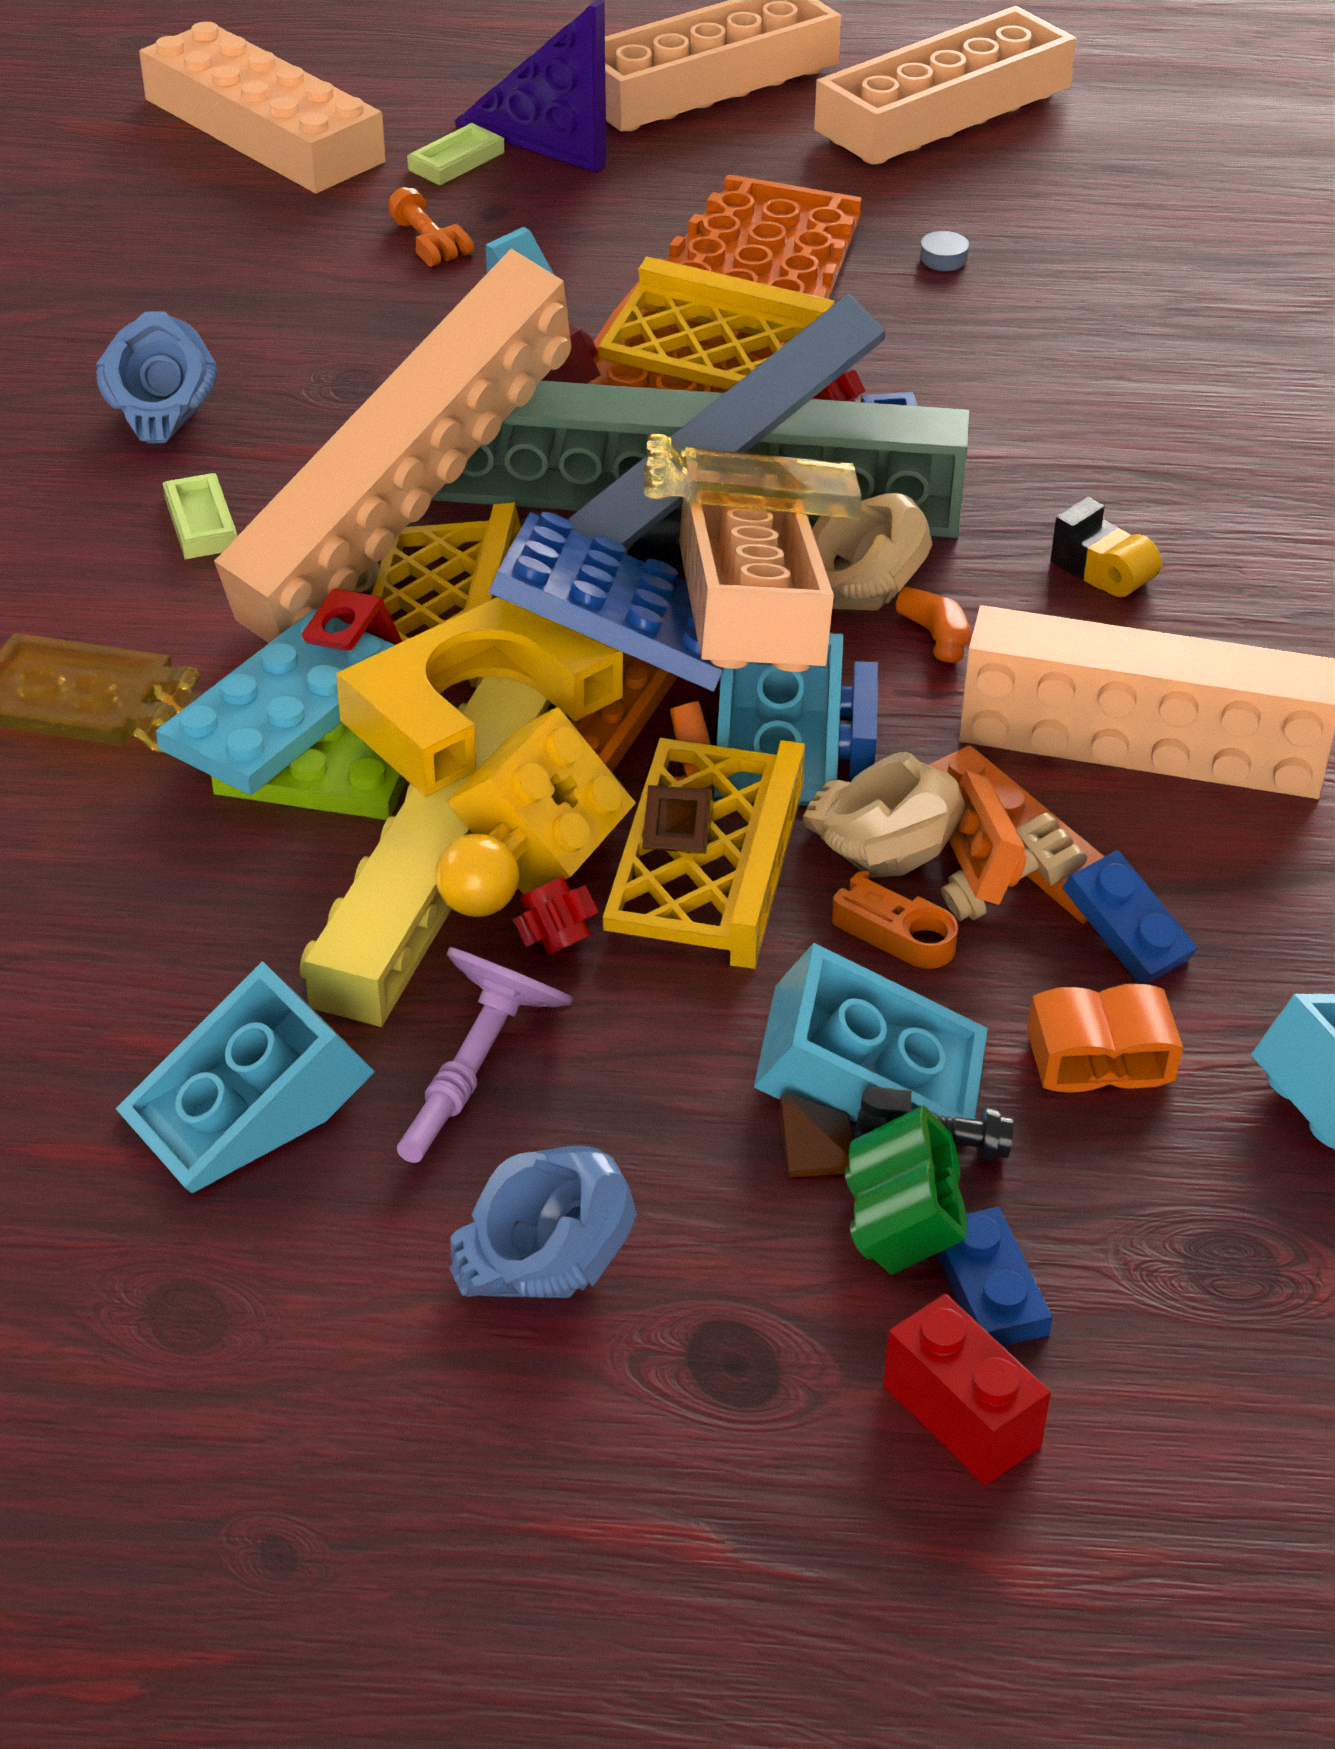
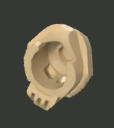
[812,493,933,611]
[801,752,965,878]

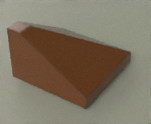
[642,785,714,854]
[779,1095,853,1178]

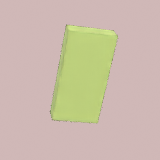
[407,123,505,185]
[163,473,237,559]

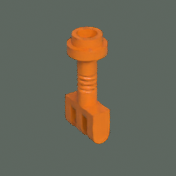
[388,188,474,267]

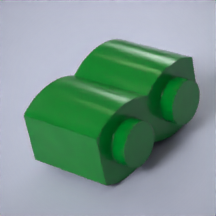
[845,1105,968,1275]

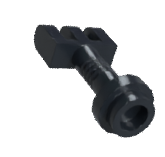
[853,1087,1014,1163]

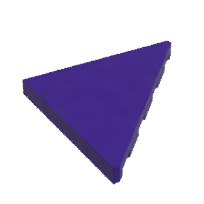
[455,0,606,173]

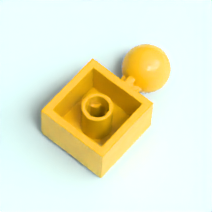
[435,707,636,917]

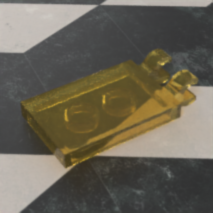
[644,434,862,519]
[0,633,202,753]

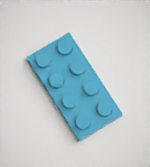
[156,608,395,796]

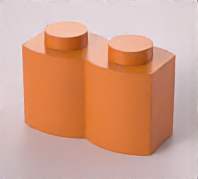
[1026,984,1183,1093]

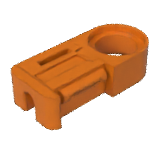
[832,871,958,969]

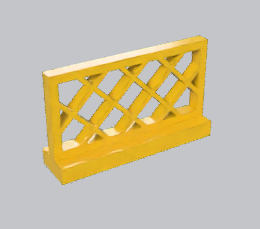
[598,256,834,390]
[371,502,521,687]
[603,738,805,969]

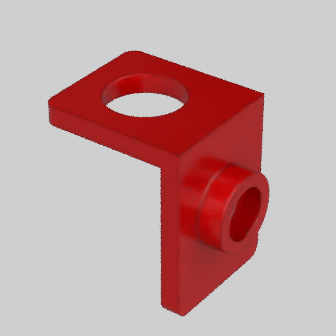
[302,588,403,651]

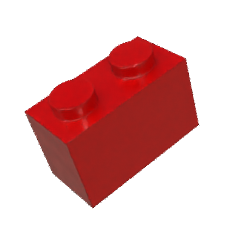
[883,1293,1051,1486]

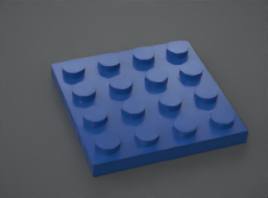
[488,512,724,692]

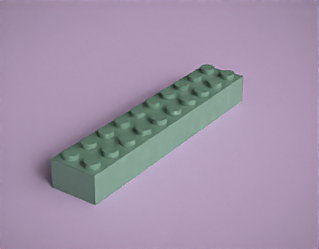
[431,381,969,538]

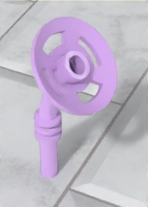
[397,947,573,1163]

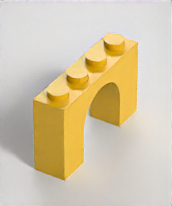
[336,597,623,797]

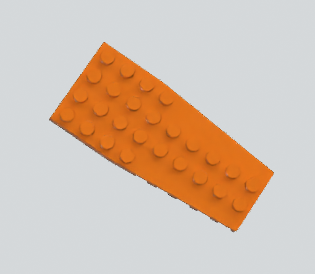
[587,175,862,393]

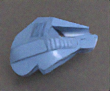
[96,311,218,443]
[449,1146,637,1298]

